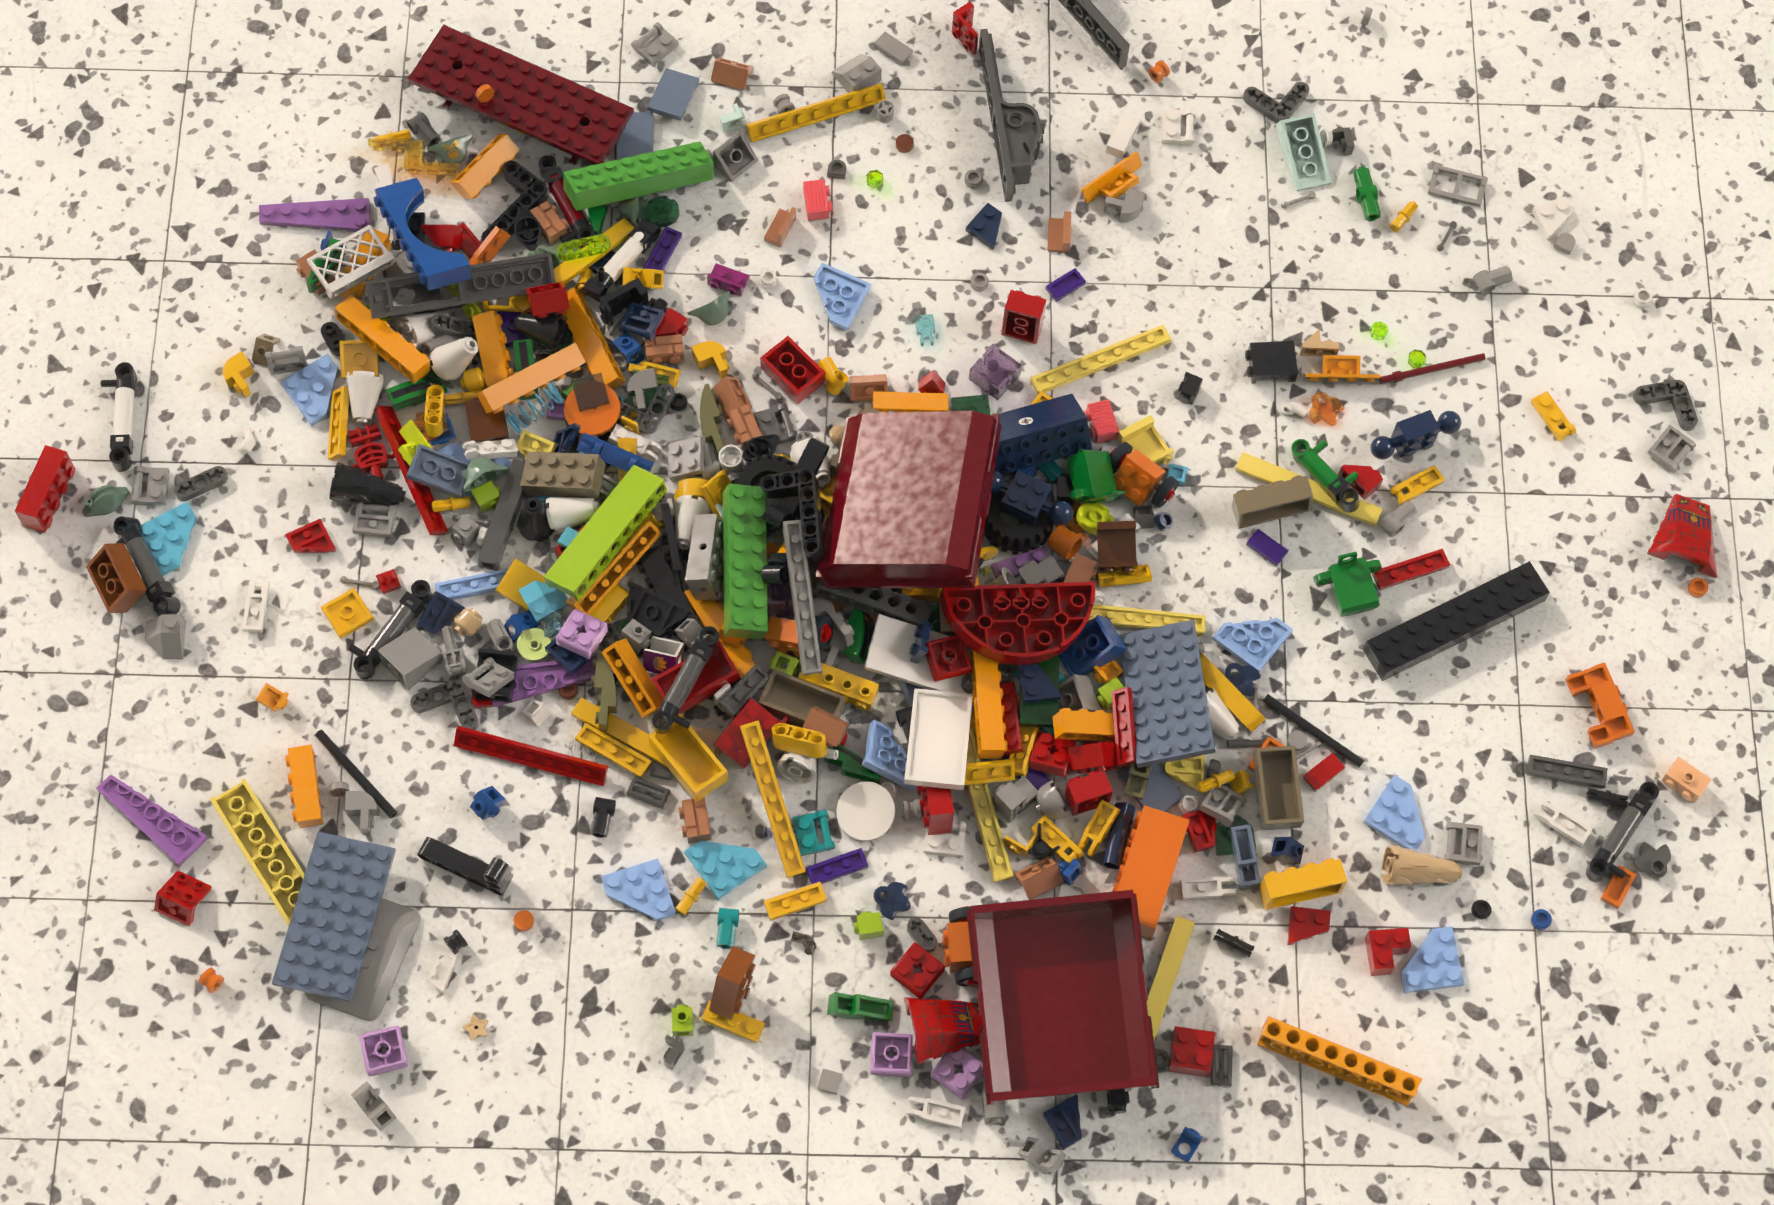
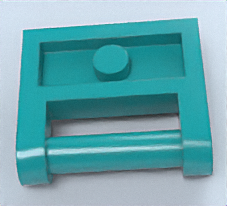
[793,810,835,856]

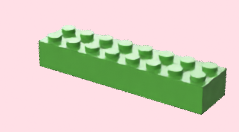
[563,141,714,211]
[722,484,768,639]

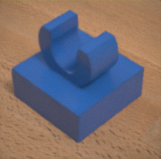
[1058,859,1082,885]

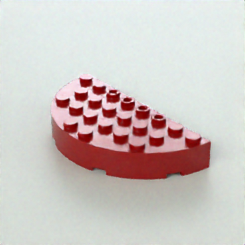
[939,582,1095,665]

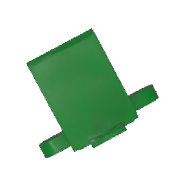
[1067,449,1126,503]
[1314,552,1382,617]

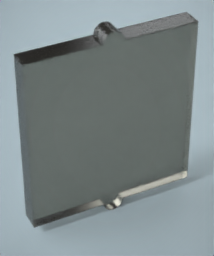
[572,372,609,412]

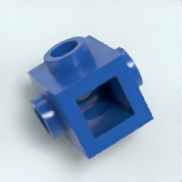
[470,786,505,820]

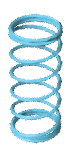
[505,383,564,434]

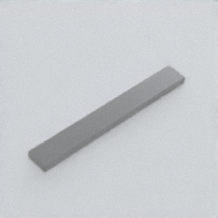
[782,520,822,676]

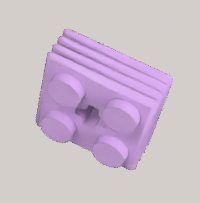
[556,609,608,659]
[359,1025,408,1076]
[870,1032,913,1077]
[930,1048,983,1100]

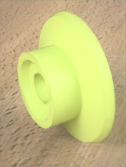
[517,628,552,660]

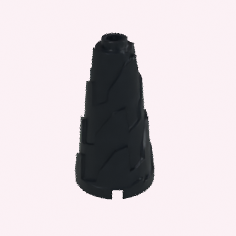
[329,462,406,505]

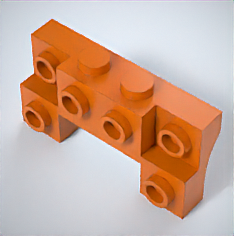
[1565,662,1635,749]

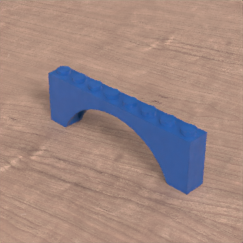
[374,178,471,291]

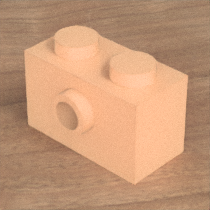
[1661,757,1712,803]

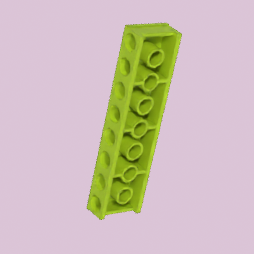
[544,465,667,602]

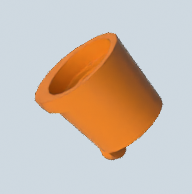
[1047,524,1086,561]

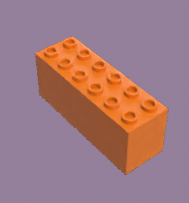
[1112,805,1190,940]

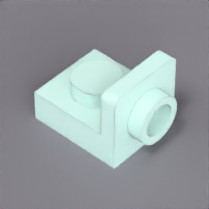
[720,103,745,133]

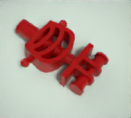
[348,422,395,480]

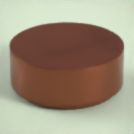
[896,134,914,153]
[558,684,578,700]

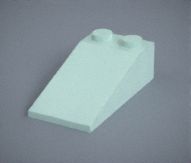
[1275,113,1332,191]

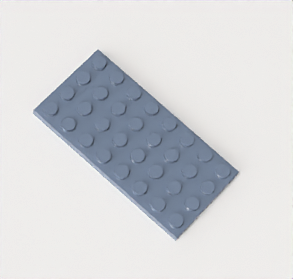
[1119,619,1216,768]
[272,832,396,1002]

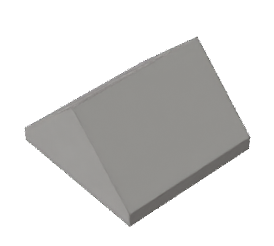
[713,130,758,181]

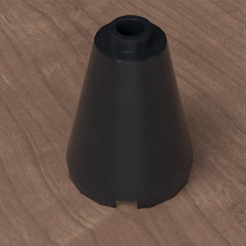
[514,313,568,352]
[518,497,555,542]

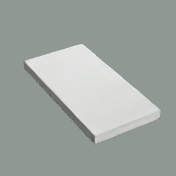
[864,614,973,703]
[904,688,973,790]

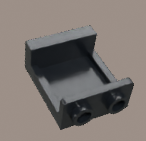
[599,278,649,327]
[1245,341,1298,384]
[471,647,519,703]

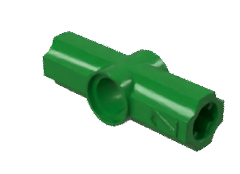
[1353,166,1381,222]

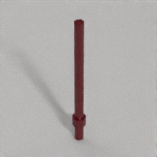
[1379,353,1486,384]

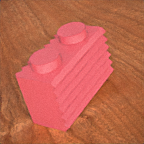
[803,179,833,221]
[1084,399,1119,444]

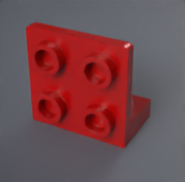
[951,1,978,55]
[154,871,212,926]

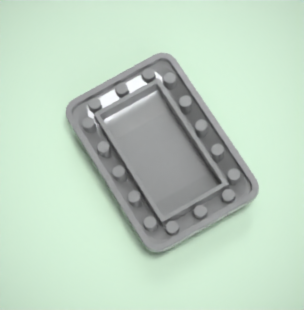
[305,898,421,1021]

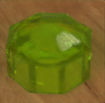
[866,170,884,188]
[1369,321,1389,340]
[1408,349,1426,368]

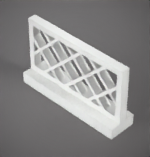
[306,225,395,299]

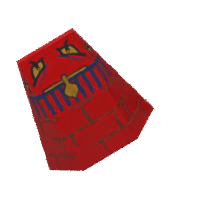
[1647,494,1717,578]
[904,997,983,1064]

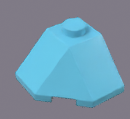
[519,580,568,623]

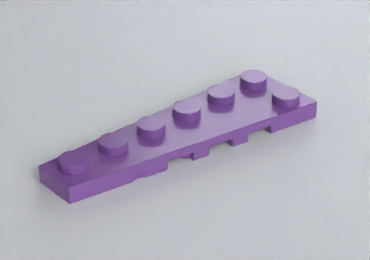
[259,198,370,232]
[493,656,597,707]
[96,774,208,867]

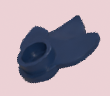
[1225,663,1261,696]
[873,882,911,920]

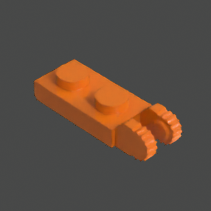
[469,226,511,265]

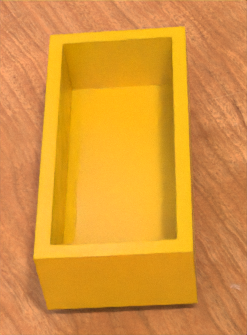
[648,714,728,803]
[1258,858,1347,910]

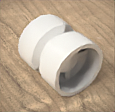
[718,445,743,476]

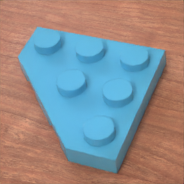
[140,502,197,576]
[684,840,767,900]

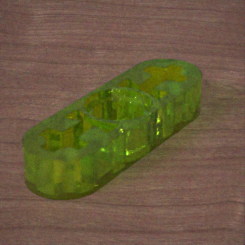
[557,234,610,261]

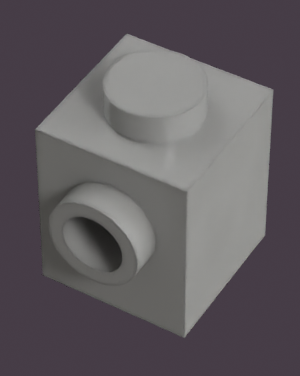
[452,514,480,548]
[619,619,651,654]

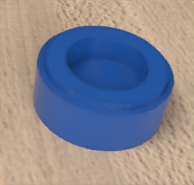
[1531,909,1552,930]

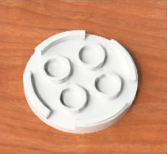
[836,782,896,841]

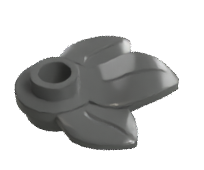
[1633,842,1671,878]

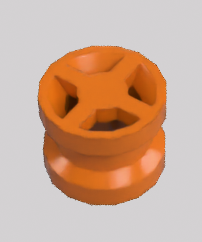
[1148,60,1170,83]
[198,967,224,993]

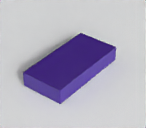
[1045,268,1086,302]
[1246,529,1289,566]

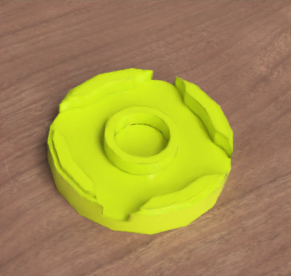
[1076,503,1114,535]

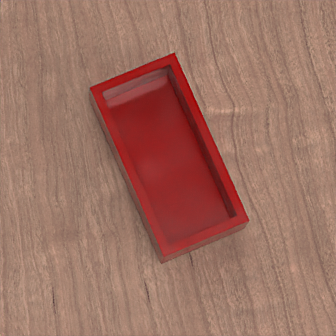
[15,445,75,533]
[652,640,741,715]

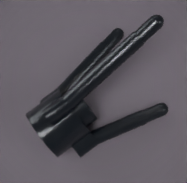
[1028,823,1060,860]

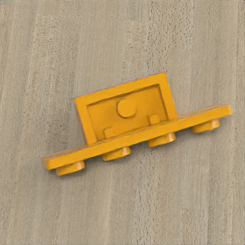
[1081,151,1142,204]
[1304,355,1380,382]

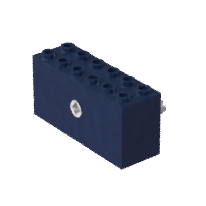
[994,393,1092,477]

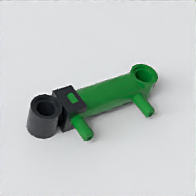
[1291,439,1360,513]

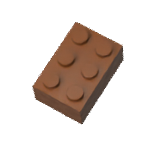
[86,543,147,613]
[709,946,756,1020]

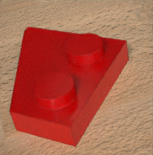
[285,519,336,553]
[1181,810,1217,853]
[1287,906,1331,945]

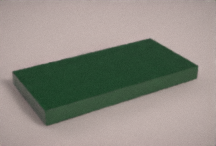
[1020,655,1059,728]

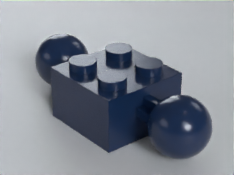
[1370,410,1462,460]
[991,470,1073,526]

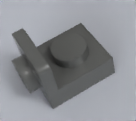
[1332,127,1355,156]
[663,1035,685,1070]

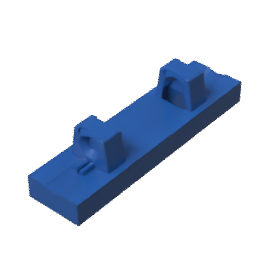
[577,432,654,472]

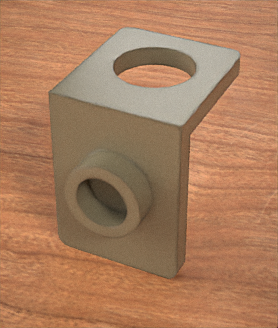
[251,334,281,366]

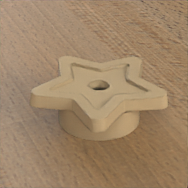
[462,1015,488,1041]

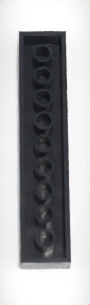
[1363,561,1550,681]

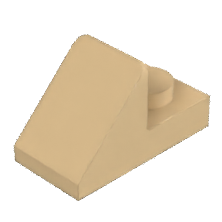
[1300,329,1339,357]

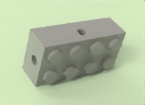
[685,514,723,600]

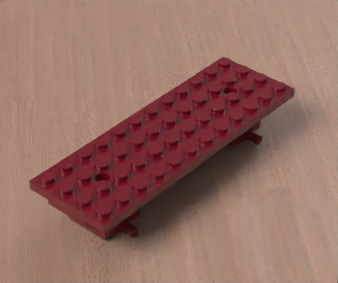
[408,24,634,166]

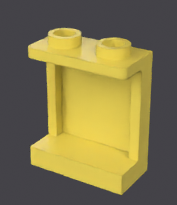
[1117,415,1174,466]

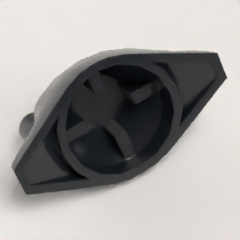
[514,206,541,251]
[742,434,780,463]

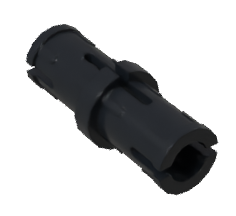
[1586,788,1628,808]
[1213,928,1255,958]

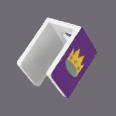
[643,636,684,674]

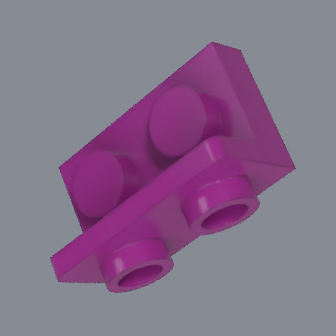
[707,263,750,296]

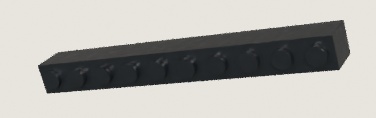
[636,546,744,721]

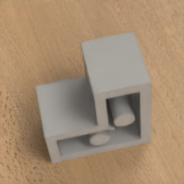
[1018,555,1065,584]
[994,775,1038,823]

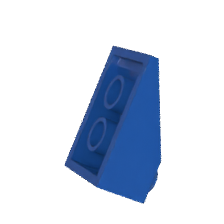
[1059,615,1127,677]

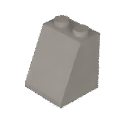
[378,627,443,690]

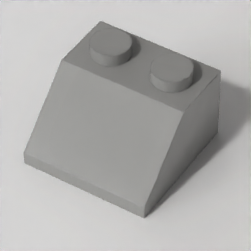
[832,54,882,93]
[1059,674,1101,712]

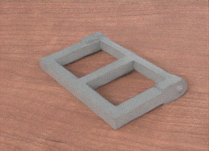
[1428,164,1488,207]

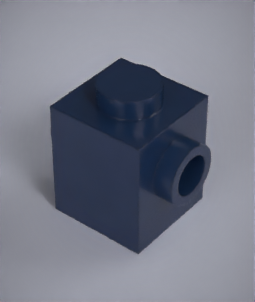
[1271,837,1304,865]

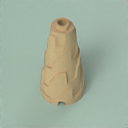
[1382,845,1462,885]

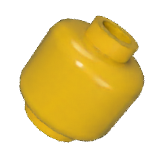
[460,367,487,392]

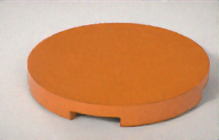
[564,382,621,436]

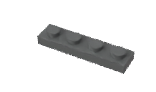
[1527,754,1608,789]

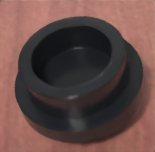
[670,393,688,411]
[1471,900,1491,920]

